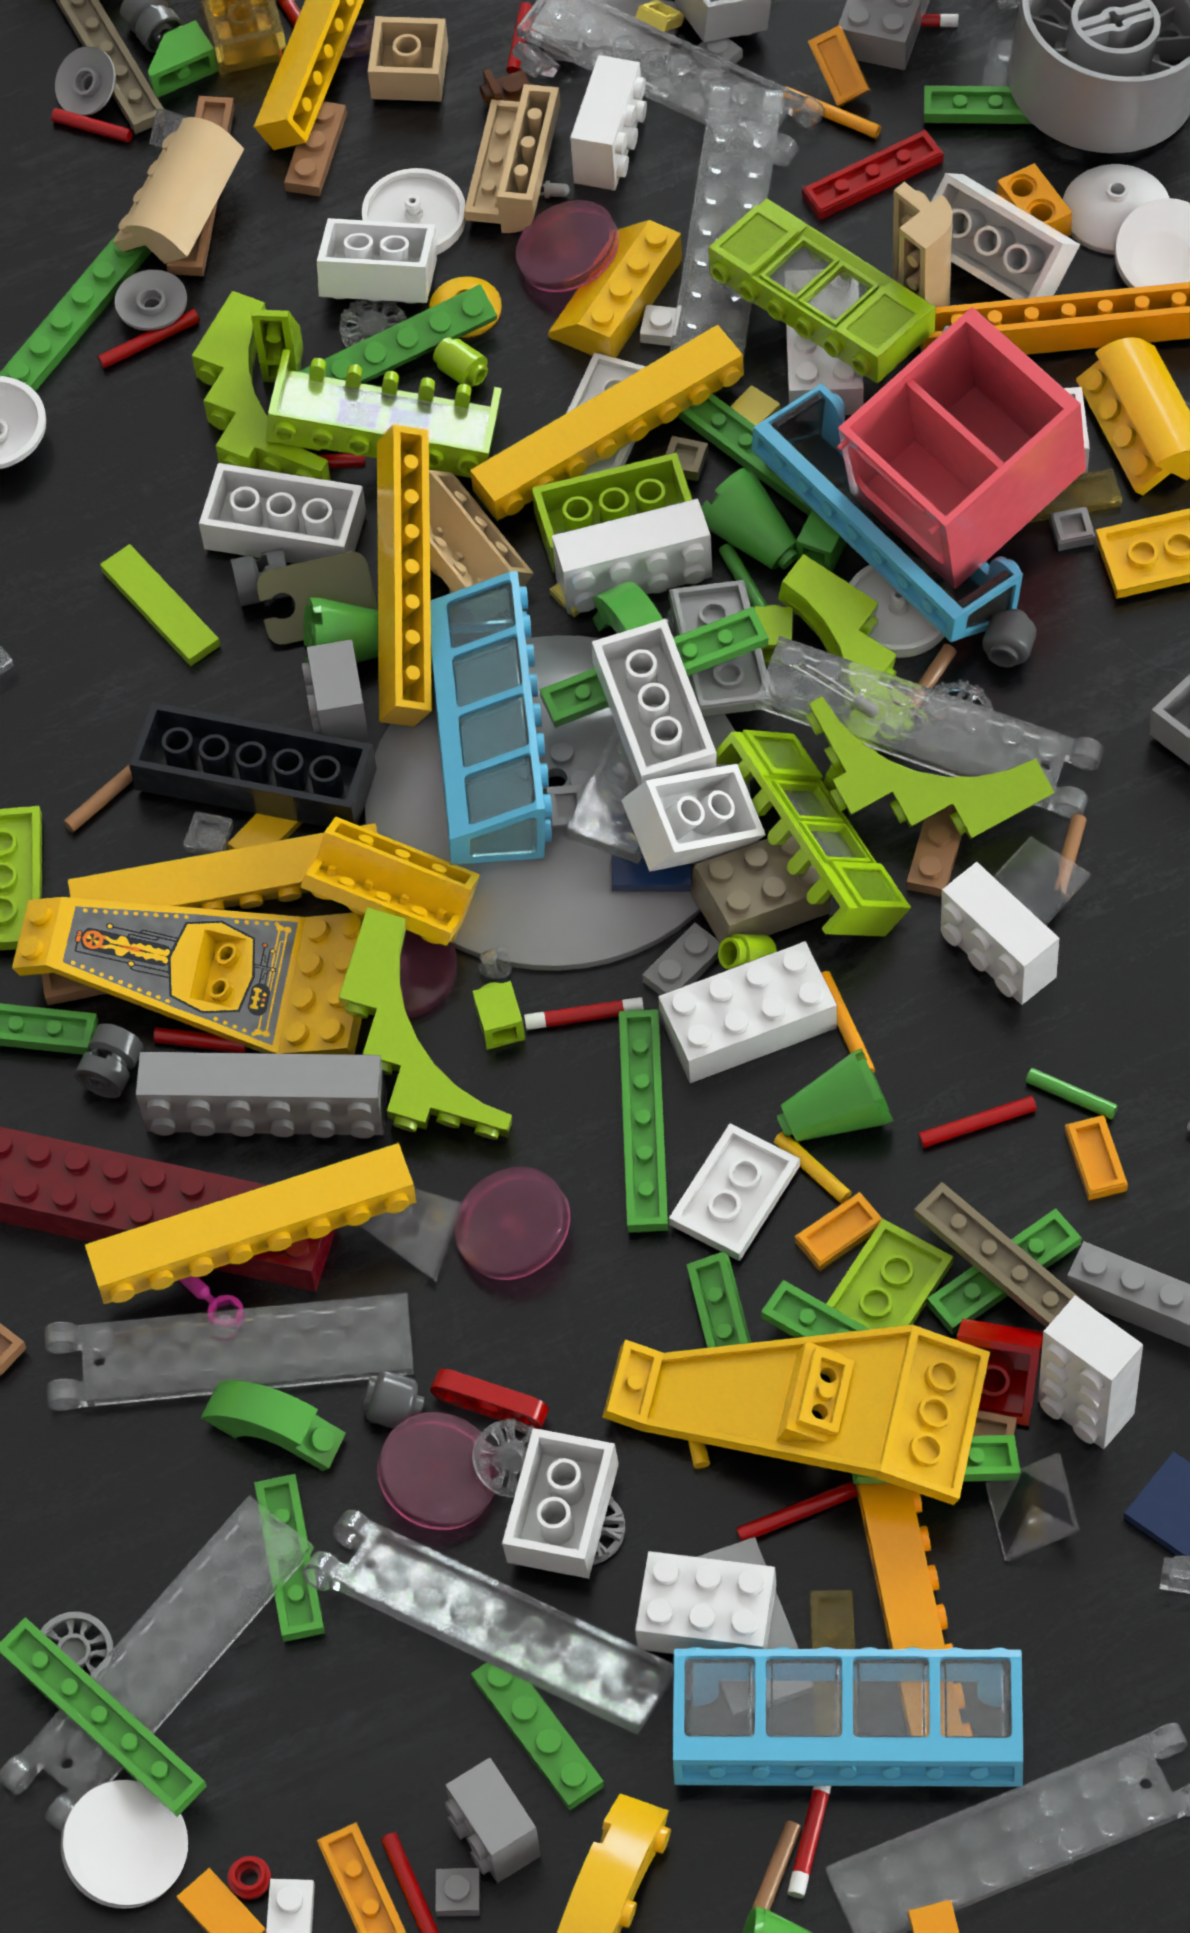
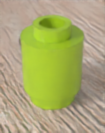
[433,337,488,387]
[718,934,777,970]

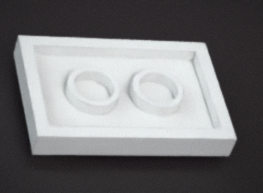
[669,1123,800,1261]

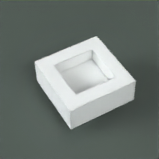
[640,305,682,347]

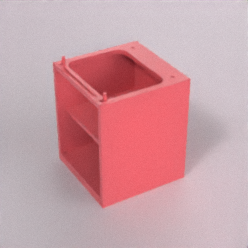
[837,307,1086,589]

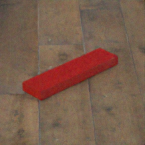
[802,130,944,220]

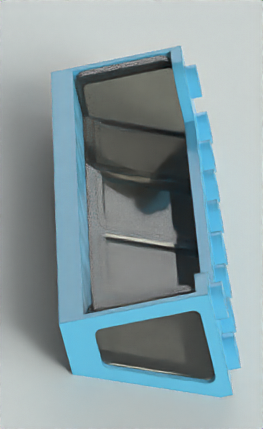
[751,383,1023,642]

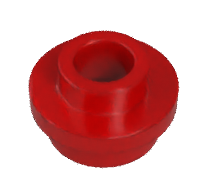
[228,1856,271,1900]

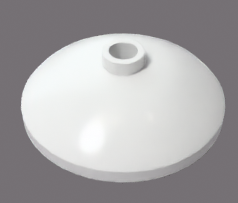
[1063,164,1169,255]
[0,376,46,469]

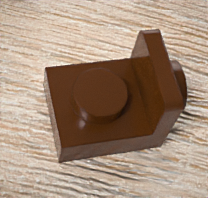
[479,68,531,106]

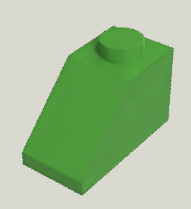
[148,20,218,98]

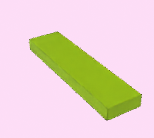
[100,544,221,667]

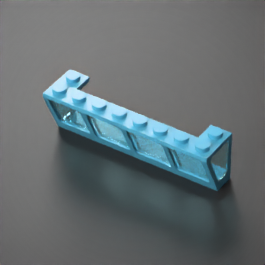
[430,571,552,865]

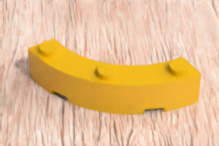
[557,1793,671,1933]

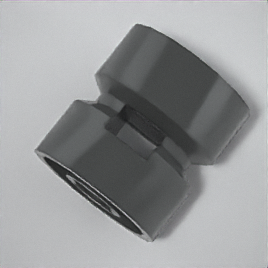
[120,0,183,53]
[231,549,291,607]
[74,1023,144,1098]

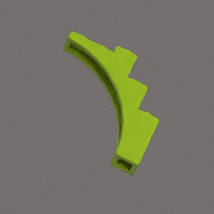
[192,291,331,481]
[778,554,915,791]
[805,696,1055,839]
[339,907,512,1140]

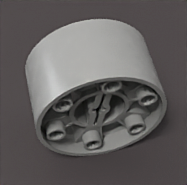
[1007,0,1190,153]

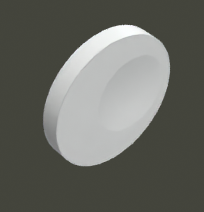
[362,168,466,255]
[1114,198,1190,288]
[849,559,953,658]
[61,1780,188,1909]

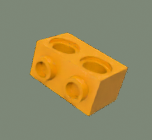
[997,163,1072,237]

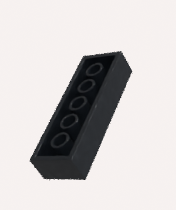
[129,702,377,827]

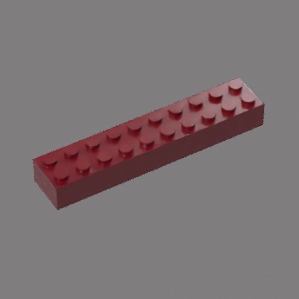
[0,1127,336,1292]

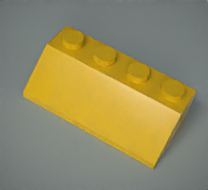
[548,220,682,358]

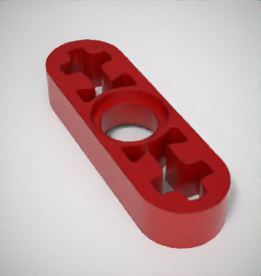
[430,1369,549,1431]

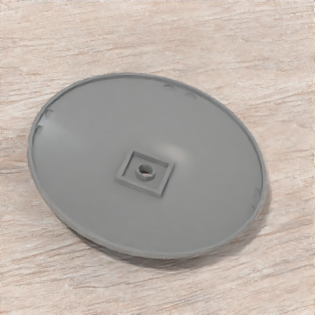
[365,635,750,971]

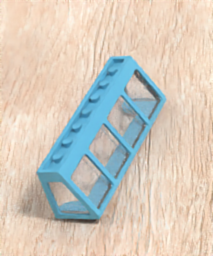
[673,1647,1023,1787]

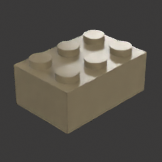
[690,835,833,943]

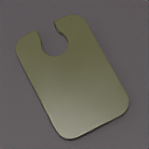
[256,551,378,644]

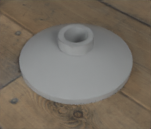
[55,46,116,116]
[115,270,187,331]

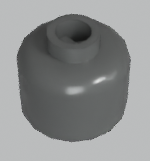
[982,609,1037,667]
[360,1371,424,1430]

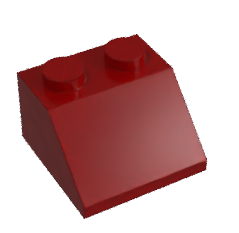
[957,1318,1043,1426]

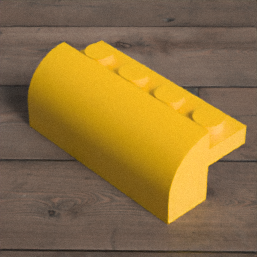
[1076,337,1190,495]
[301,817,481,946]

